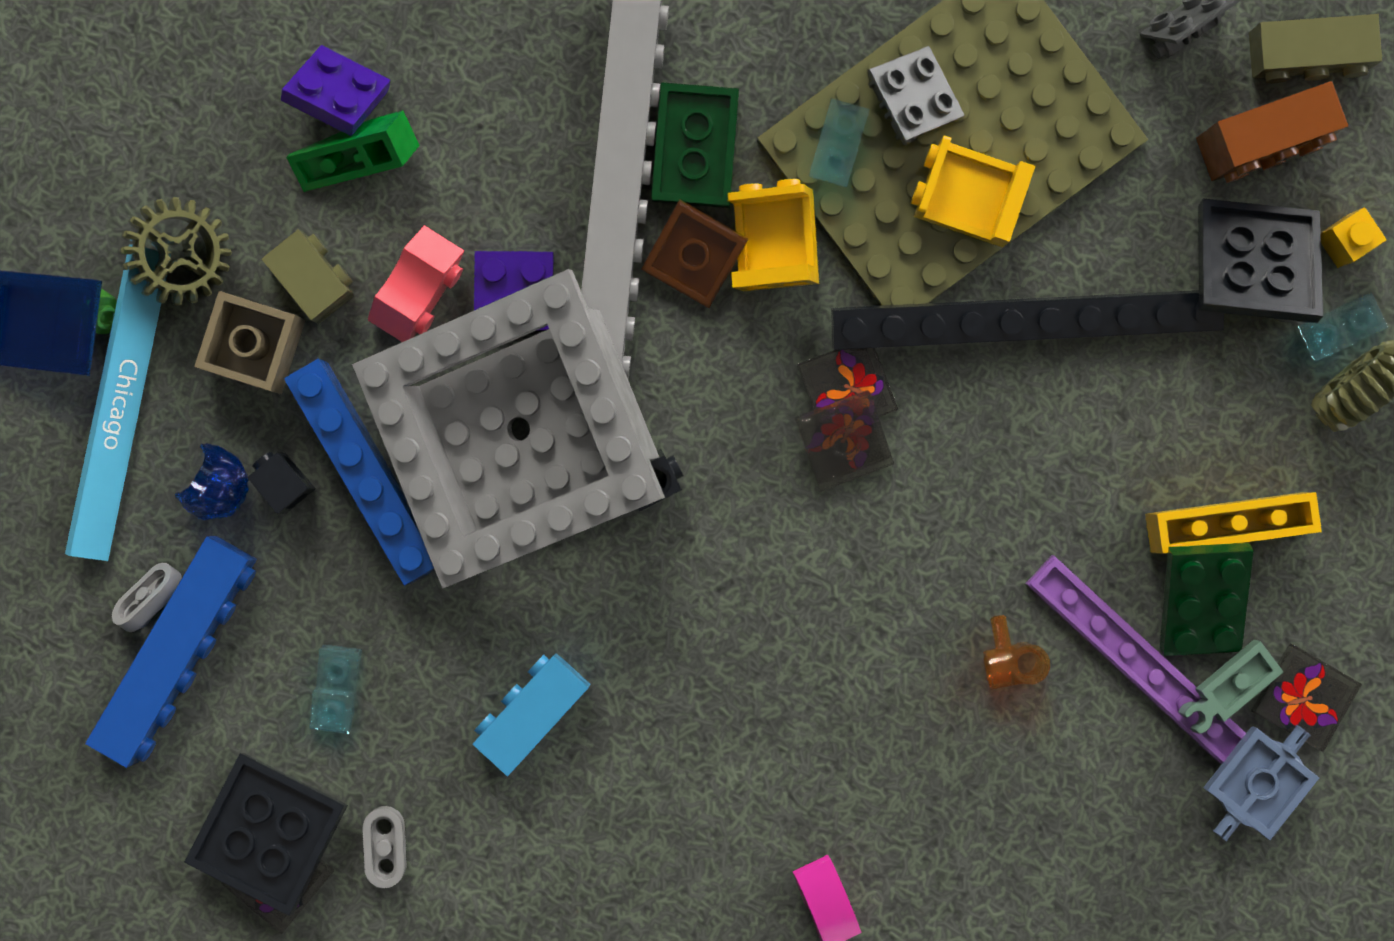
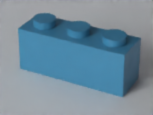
[472,653,591,777]

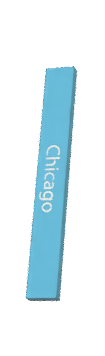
[65,244,171,561]

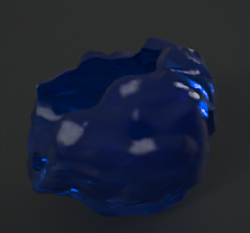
[175,443,249,520]

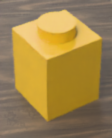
[1321,207,1387,268]

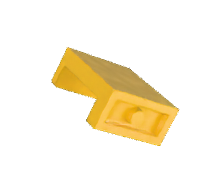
[911,136,1035,248]
[727,179,819,291]

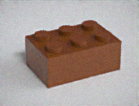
[1196,81,1348,184]

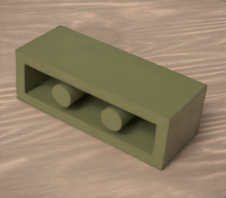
[1249,14,1382,84]

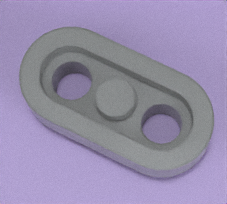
[112,563,182,632]
[363,806,407,888]

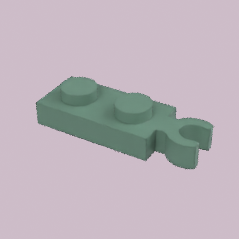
[1178,640,1283,734]

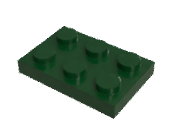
[651,82,739,208]
[1160,543,1254,656]

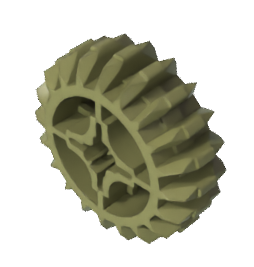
[120,197,232,305]
[1311,340,1394,432]

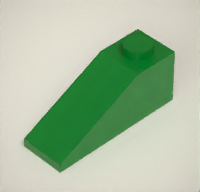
[286,110,420,192]

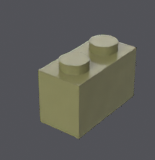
[262,229,355,324]

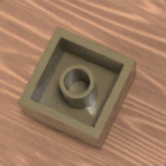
[194,291,305,394]

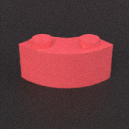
[368,225,464,342]

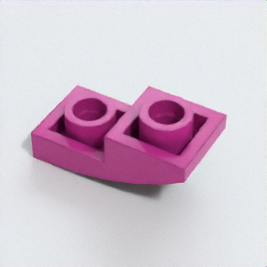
[793,855,862,941]

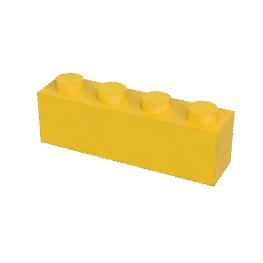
[1145,492,1322,554]

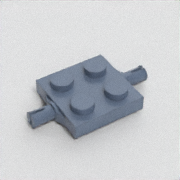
[1203,725,1319,842]

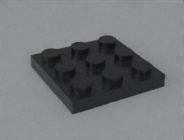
[1198,198,1323,323]
[184,753,348,916]

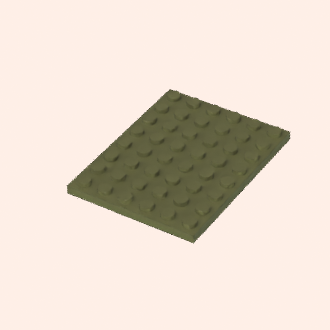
[757,0,1148,306]

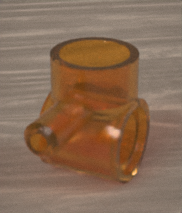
[983,615,1050,690]

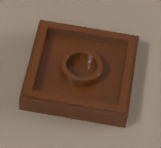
[641,200,748,308]

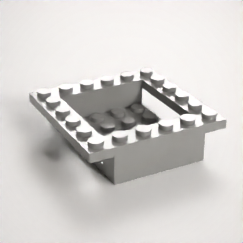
[352,269,665,589]

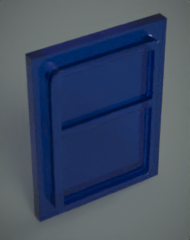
[0,271,102,376]

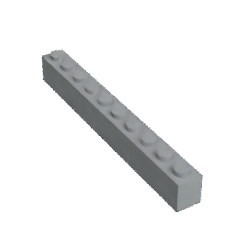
[581,0,669,380]

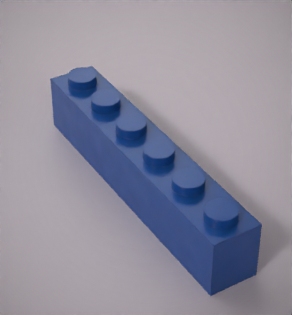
[284,358,435,586]
[85,536,257,768]

